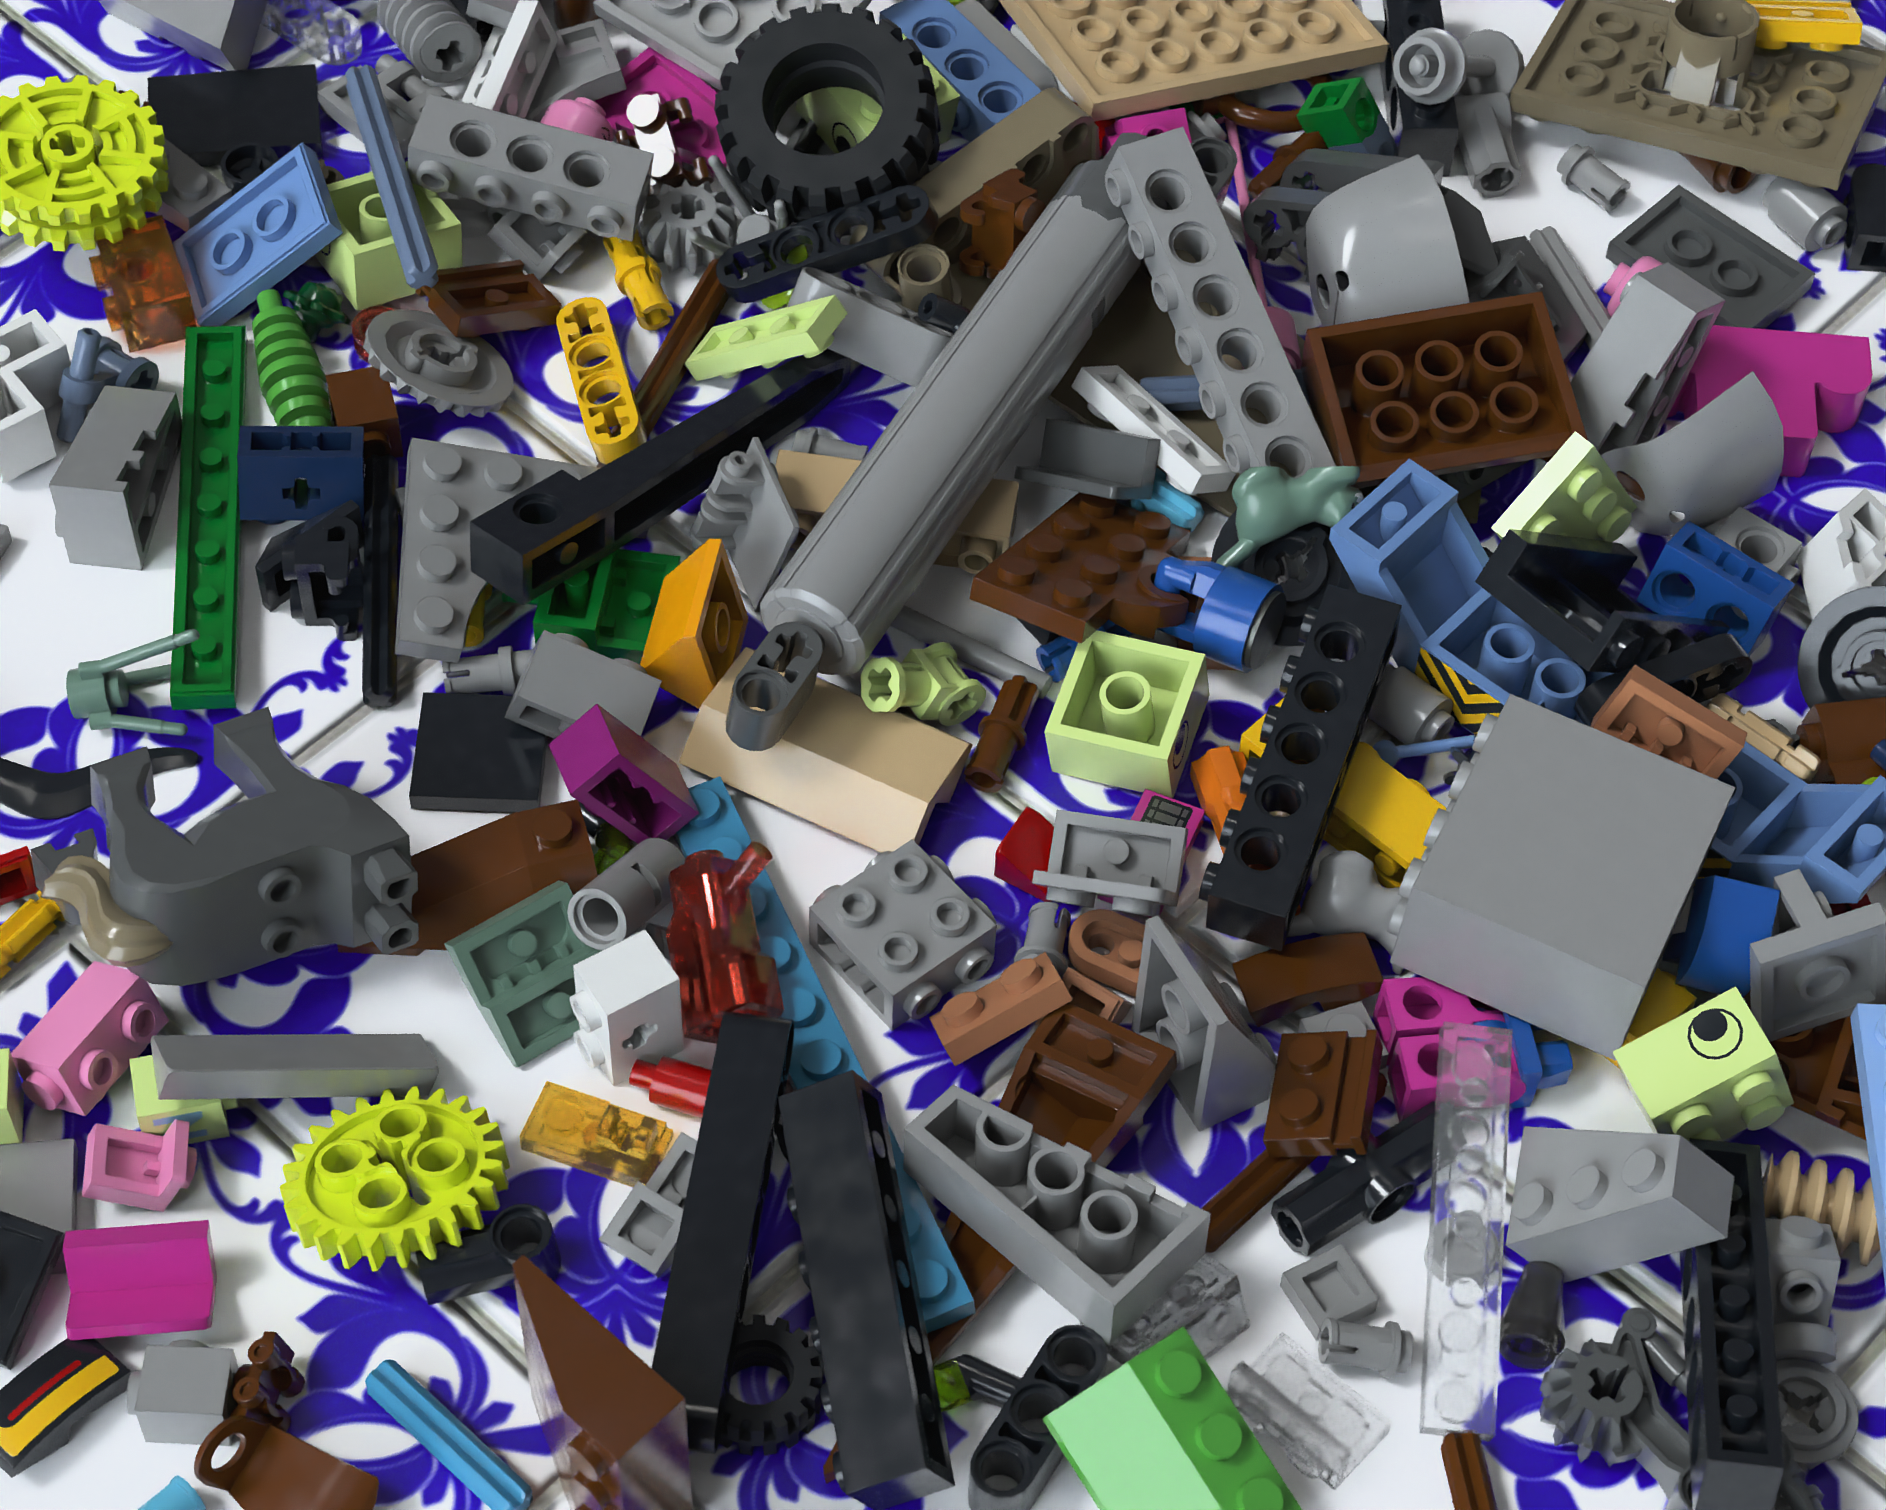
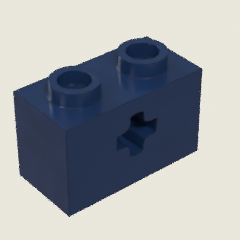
[237,426,365,525]

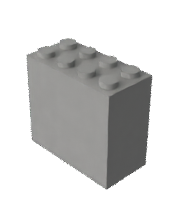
[1387,694,1735,1061]

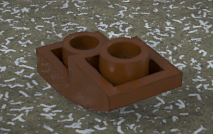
[1232,932,1384,1027]

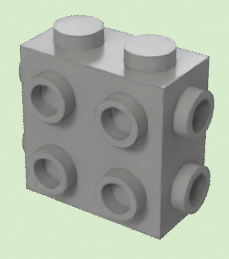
[809,839,997,1031]

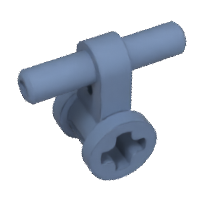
[56,328,159,443]

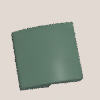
[444,880,603,1068]

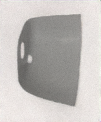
[1306,154,1470,327]
[1601,371,1784,537]

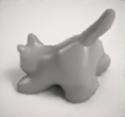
[1287,850,1403,974]

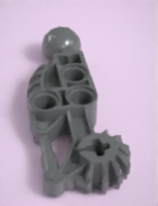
[1539,1307,1824,1510]

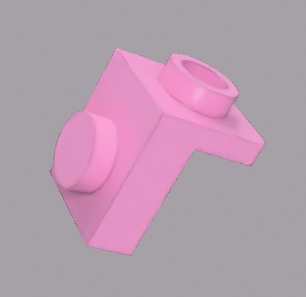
[82,1119,197,1212]

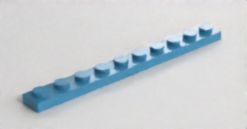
[674,776,976,1334]

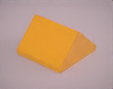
[640,538,749,709]

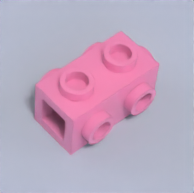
[11,961,169,1116]

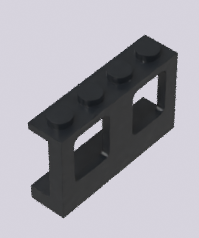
[1475,529,1731,673]

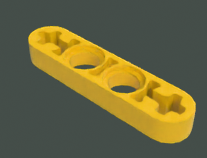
[556,297,647,465]

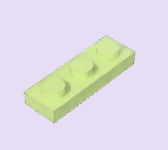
[684,295,848,381]

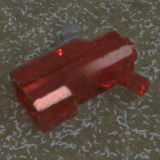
[645,841,784,1044]

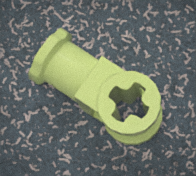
[860,642,986,726]

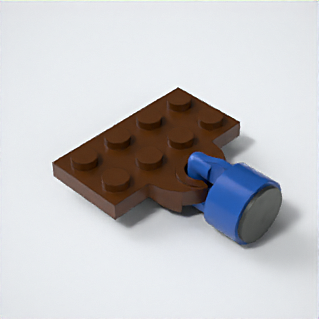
[969,492,1286,673]

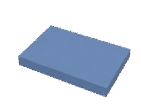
[173,143,343,327]

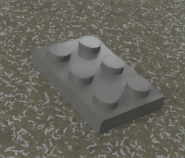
[1605,184,1816,329]

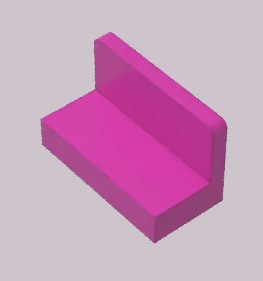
[63,1220,217,1340]

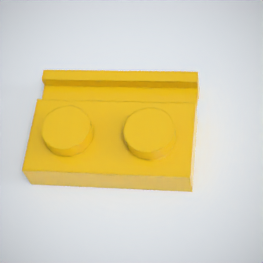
[1745,0,1863,52]

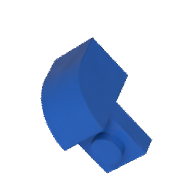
[1662,875,1780,997]

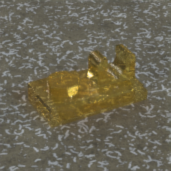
[519,1081,674,1187]

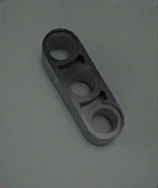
[968,1325,1107,1510]

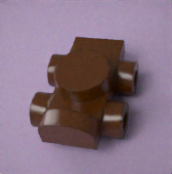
[229,1331,305,1439]

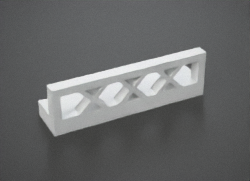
[437,0,558,211]

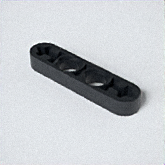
[716,185,938,303]

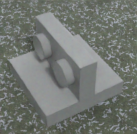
[1750,869,1886,1042]

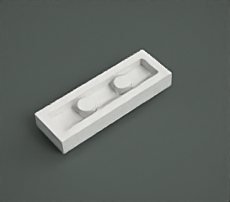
[1071,365,1236,495]

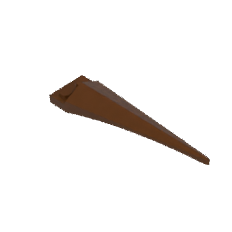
[823,1003,1177,1484]

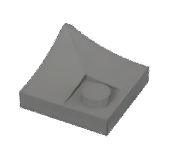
[525,18,626,123]

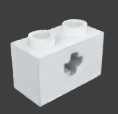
[570,930,684,1086]

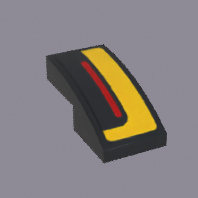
[0,1338,131,1478]

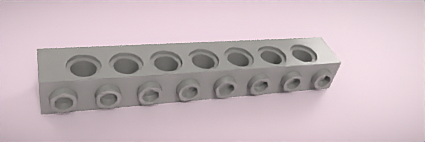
[1105,127,1336,582]

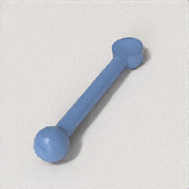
[1373,735,1475,766]

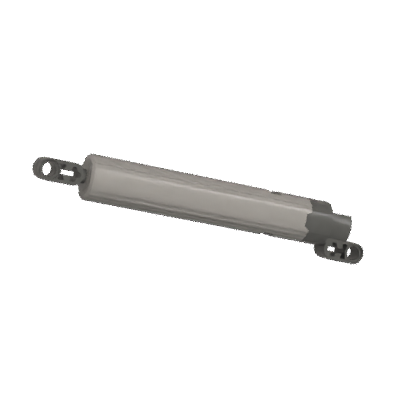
[725,133,1238,751]

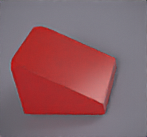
[994,806,1054,902]
[0,846,39,905]

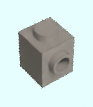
[1765,1216,1841,1327]
[126,1339,239,1446]

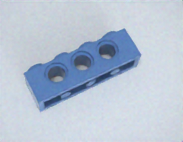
[879,0,1041,142]

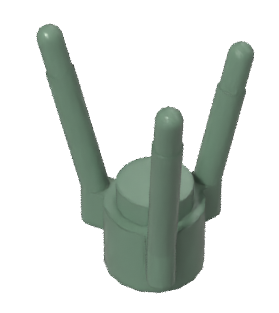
[66,629,200,736]

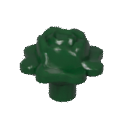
[282,281,352,344]

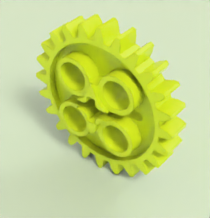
[280,1086,510,1271]

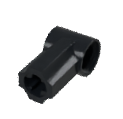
[415,1204,561,1305]

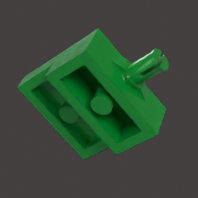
[502,548,681,665]

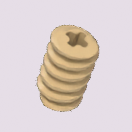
[1762,1150,1881,1267]

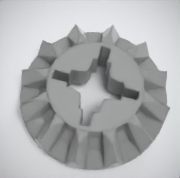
[1776,1358,1859,1470]

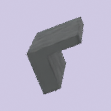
[1014,419,1161,499]

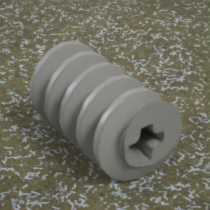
[377,0,482,83]

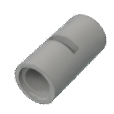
[568,838,689,950]

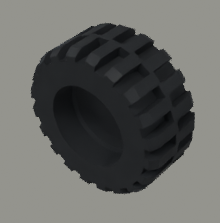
[714,3,941,236]

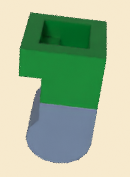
[1296,77,1396,156]

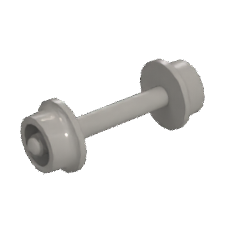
[1392,27,1525,105]

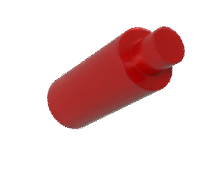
[629,1055,712,1119]

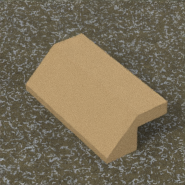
[678,647,973,853]

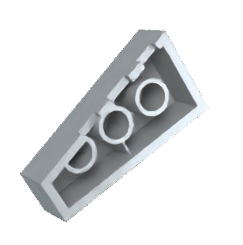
[903,1085,1211,1346]

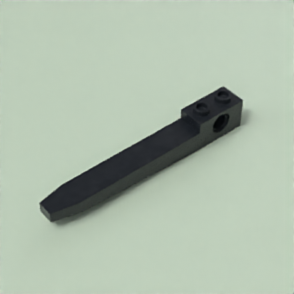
[470,348,851,605]

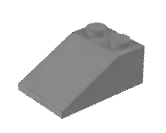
[1131,915,1276,1132]

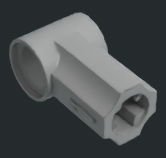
[1454,92,1522,197]

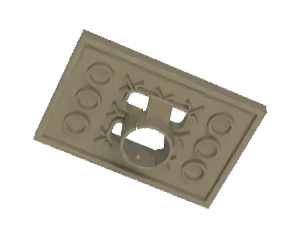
[1509,0,1886,190]

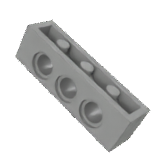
[408,93,654,242]

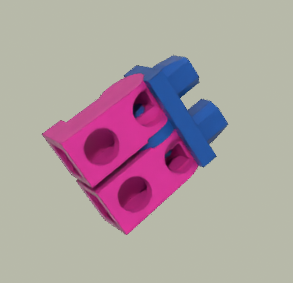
[1373,977,1573,1122]

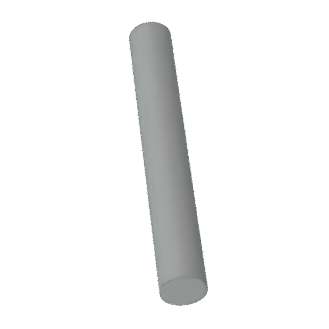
[890,605,1053,699]

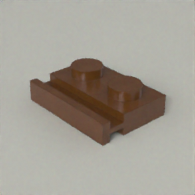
[415,260,562,338]
[1263,1029,1383,1157]

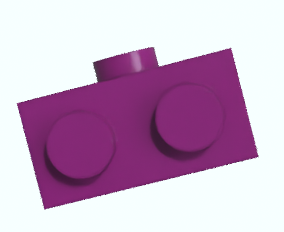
[548,704,699,844]

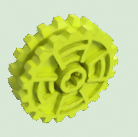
[0,75,169,252]

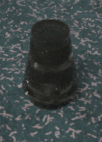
[1495,1261,1565,1369]

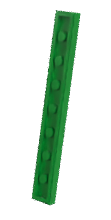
[170,326,247,710]

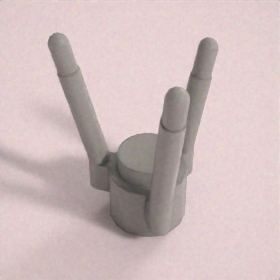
[688,155,790,273]

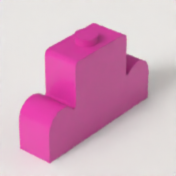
[1666,325,1872,477]

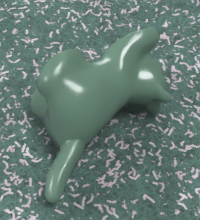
[1216,466,1364,568]

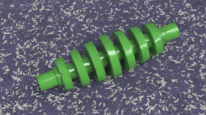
[252,289,333,426]

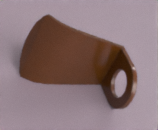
[194,1415,379,1510]

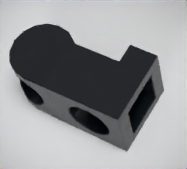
[1843,163,1886,272]

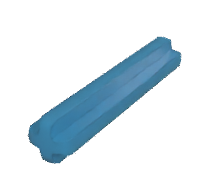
[365,1359,533,1510]

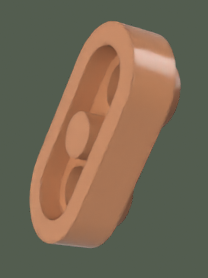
[1068,909,1145,997]

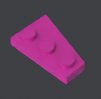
[594,47,727,174]

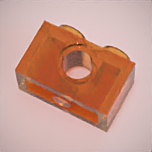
[88,215,197,353]

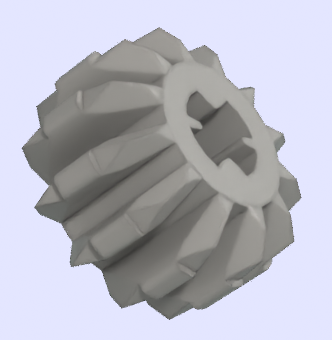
[640,179,738,276]

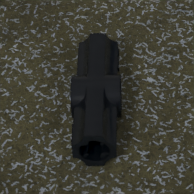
[1271,1101,1470,1256]

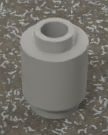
[1762,176,1848,252]
[1368,663,1455,745]

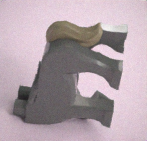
[30,707,419,986]

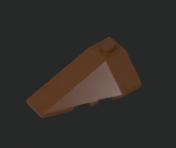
[337,799,598,956]

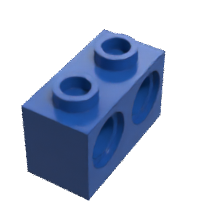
[1636,521,1795,657]

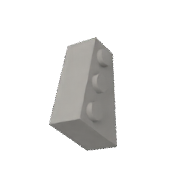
[1570,262,1726,455]
[49,385,182,571]

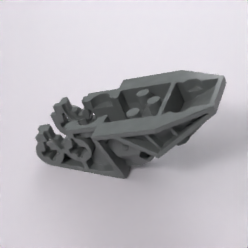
[1243,148,1588,365]

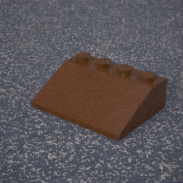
[1301,291,1588,488]
[512,1255,693,1510]

